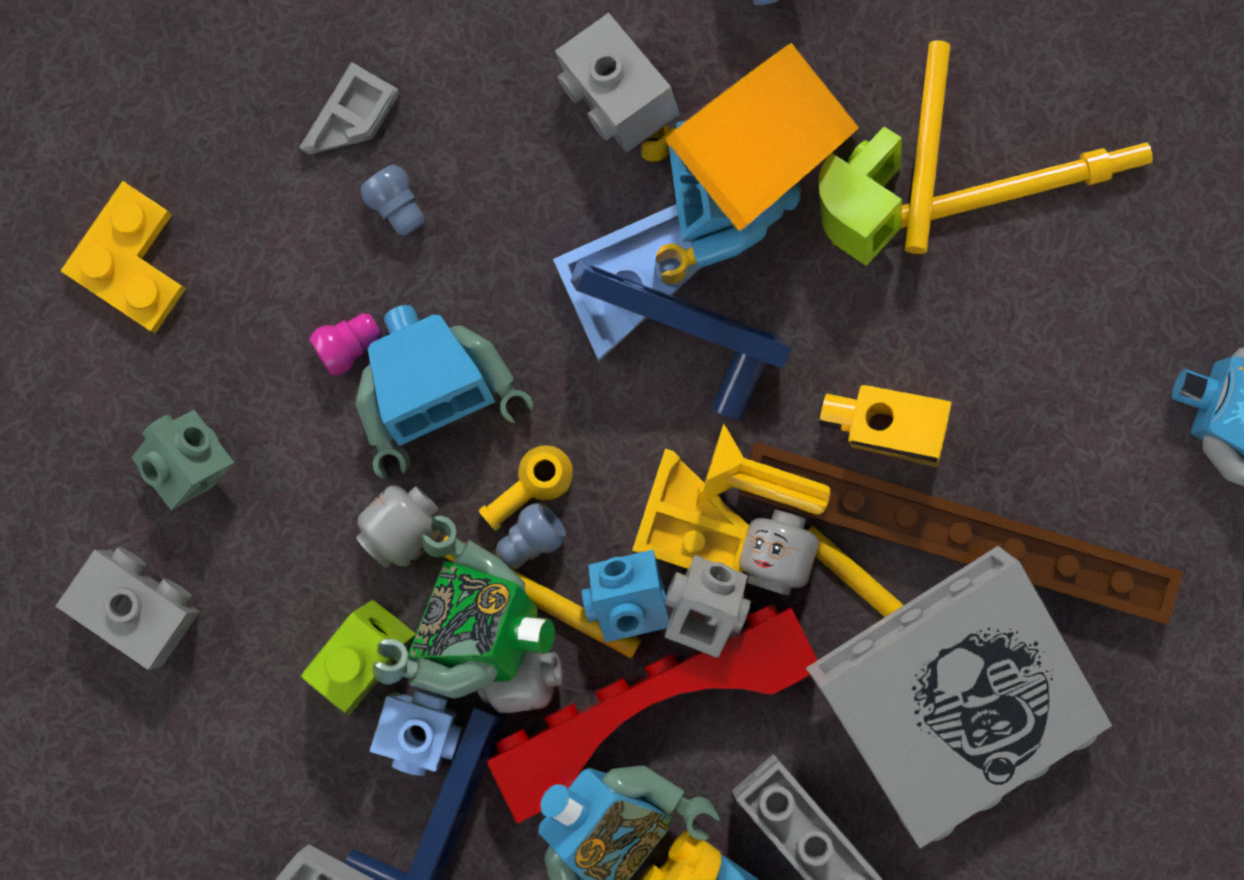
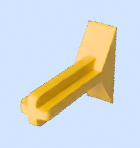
[698,424,831,515]

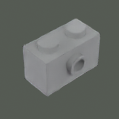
[555,13,680,153]
[56,547,200,670]

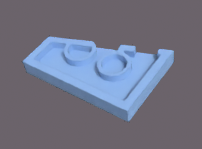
[553,204,700,361]

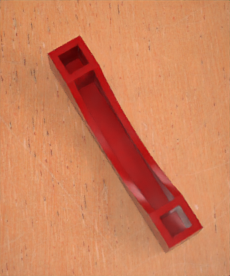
[487,602,818,823]

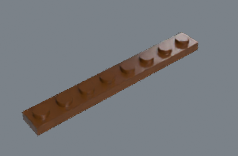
[737,442,1184,625]

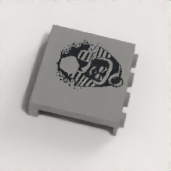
[806,546,1112,848]

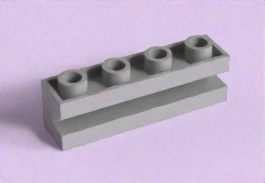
[732,754,883,880]

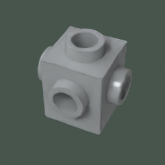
[664,555,751,658]

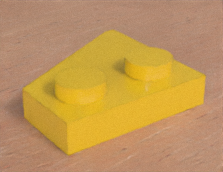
[632,449,749,573]

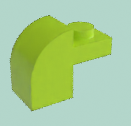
[818,126,902,266]

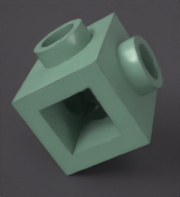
[131,410,234,510]

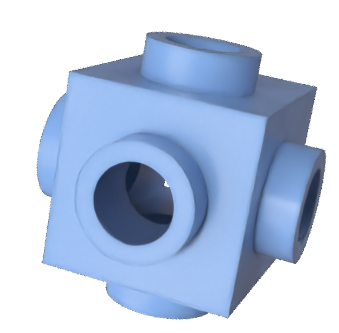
[370,689,463,776]

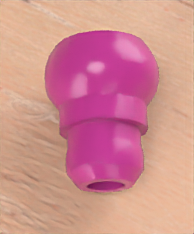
[309,313,382,375]

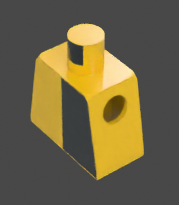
[819,385,951,468]

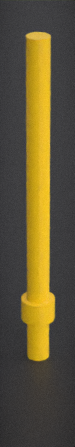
[832,142,1153,245]

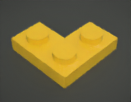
[61,181,186,333]

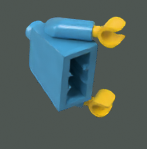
[641,121,801,285]

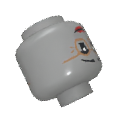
[356,485,439,568]
[739,509,819,595]

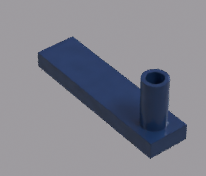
[570,260,792,421]
[344,707,507,880]

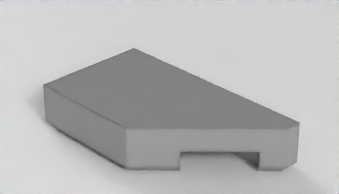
[300,62,400,155]

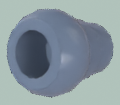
[360,164,424,236]
[496,503,566,569]

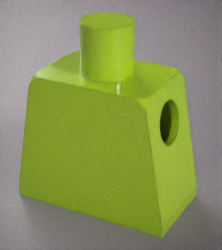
[300,599,416,716]

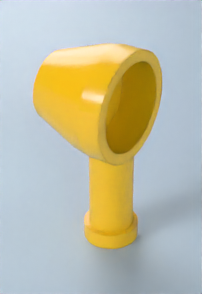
[478,445,573,532]

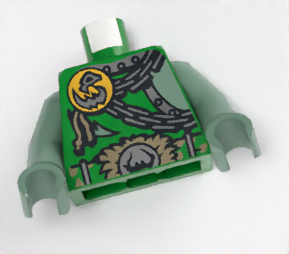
[373,516,555,698]

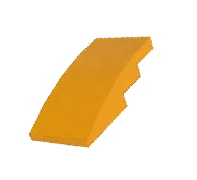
[665,43,859,231]

